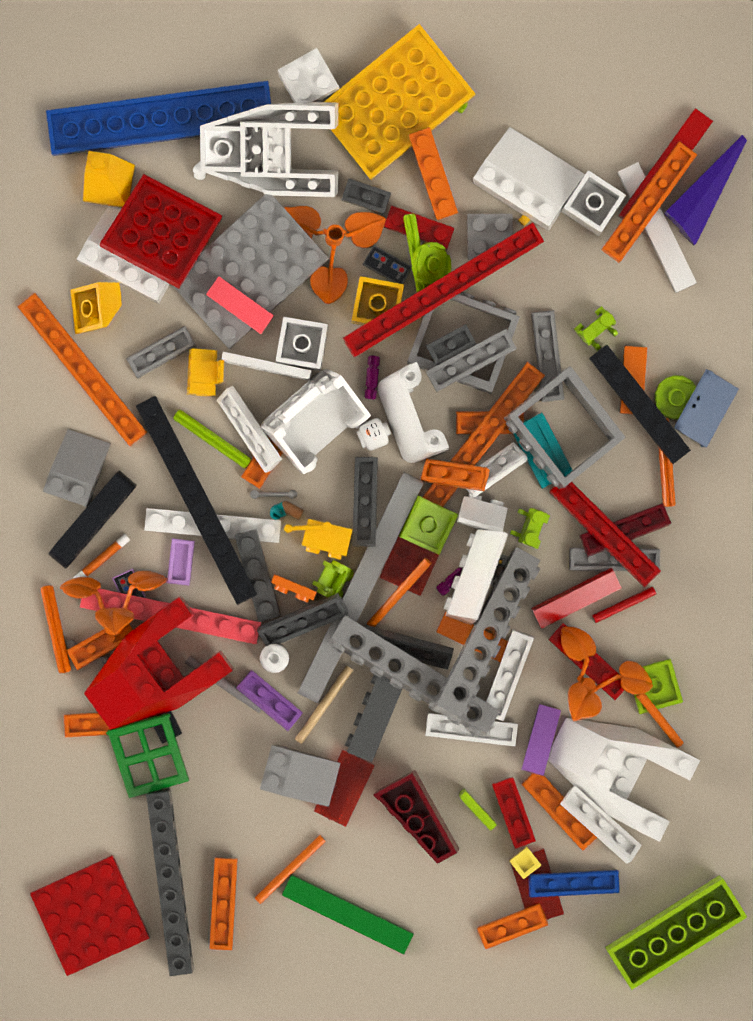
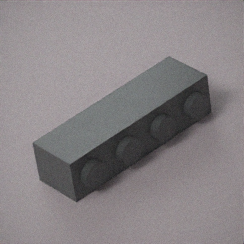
[345,675,403,762]

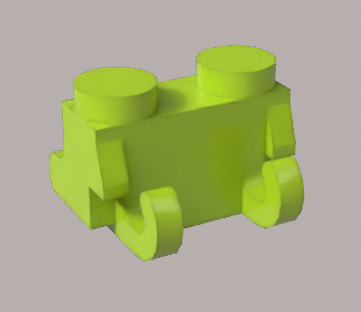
[574,306,618,351]
[510,508,550,549]
[312,560,354,598]

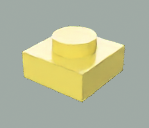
[509,847,541,879]

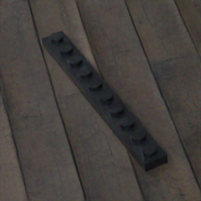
[136,396,257,605]

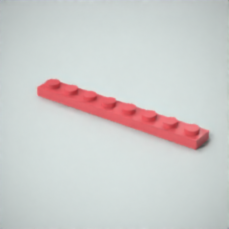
[80,588,261,644]

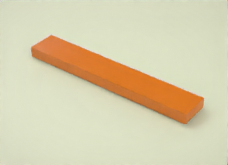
[601,141,697,263]

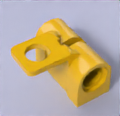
[187,348,224,396]

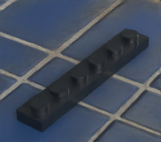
[589,345,691,464]

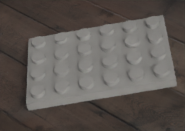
[172,194,329,349]

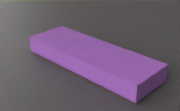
[236,670,303,731]
[521,704,561,776]

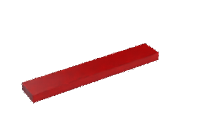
[618,108,713,219]
[549,482,661,588]

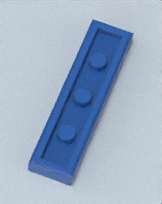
[528,870,620,897]

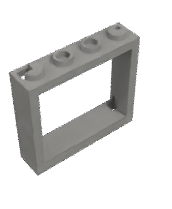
[407,292,520,394]
[504,366,626,489]

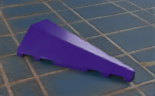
[664,135,747,245]

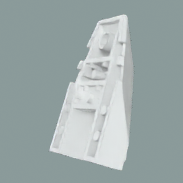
[200,102,338,197]
[548,718,700,842]

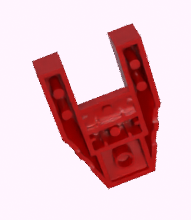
[84,596,234,730]

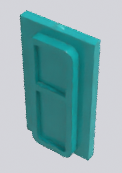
[513,412,572,489]

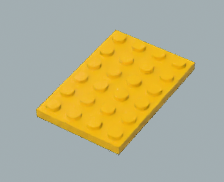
[324,24,476,180]

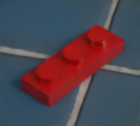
[384,205,455,250]
[492,776,536,849]

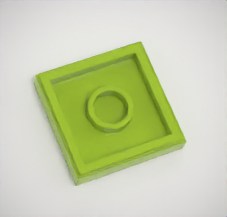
[399,496,459,555]
[633,659,683,714]
[459,788,497,830]

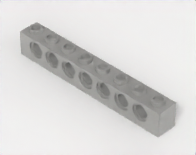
[432,547,540,721]
[328,615,500,737]

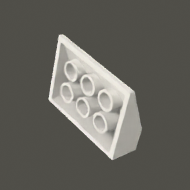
[473,127,585,231]
[77,206,169,304]
[443,529,508,625]

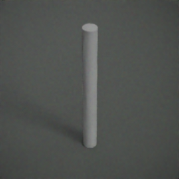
[185,656,262,713]

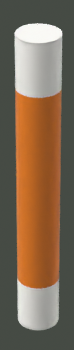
[73,533,130,578]

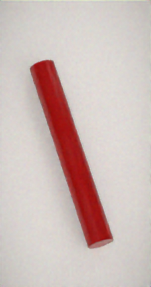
[592,586,657,623]

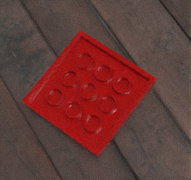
[100,174,222,289]
[30,855,150,976]

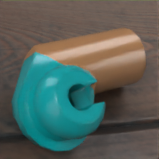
[270,501,304,520]

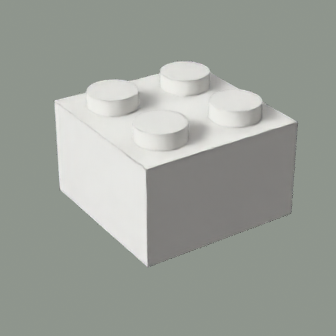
[278,48,339,103]
[562,170,626,236]
[276,317,328,371]

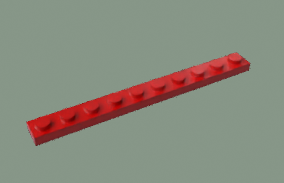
[342,222,544,357]

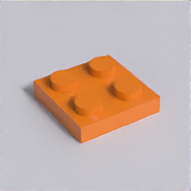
[271,574,318,603]

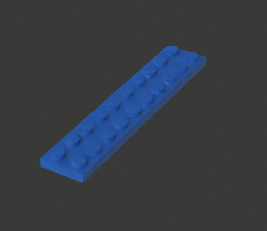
[46,81,271,156]

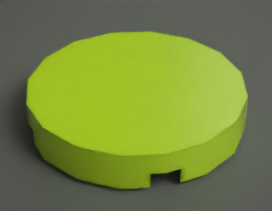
[411,242,452,287]
[654,375,699,420]

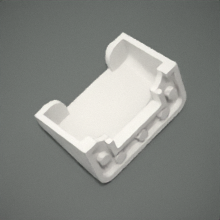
[377,362,449,463]
[260,369,371,474]

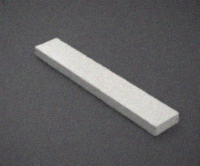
[618,162,697,293]

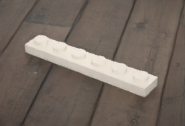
[144,508,281,543]

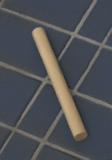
[295,665,353,744]

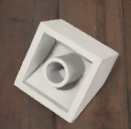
[456,493,508,532]

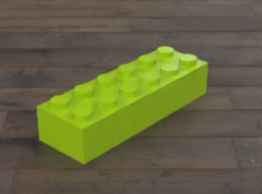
[605,875,747,990]

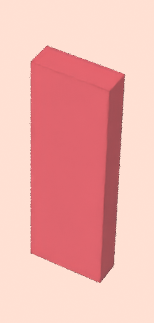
[206,276,274,334]

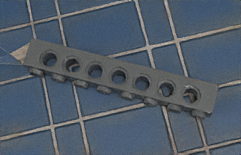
[146,790,194,976]

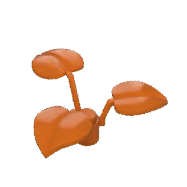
[284,206,386,304]
[60,571,167,636]
[561,627,653,721]

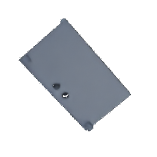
[674,369,739,448]

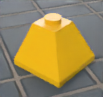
[83,151,135,208]
[71,282,122,334]

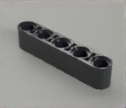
[48,470,137,569]

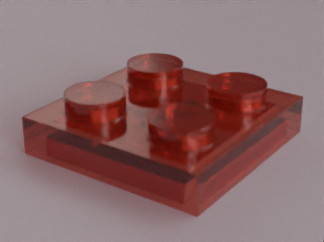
[379,537,439,596]

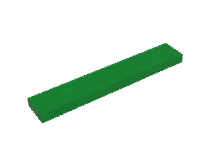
[282,874,414,955]

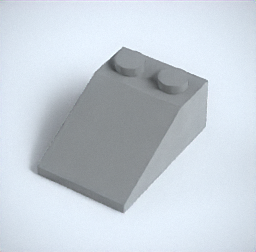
[43,429,111,507]
[260,745,341,807]

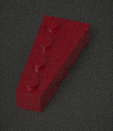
[373,770,459,864]

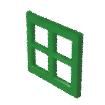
[106,713,189,798]

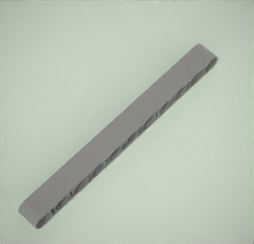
[297,472,424,703]

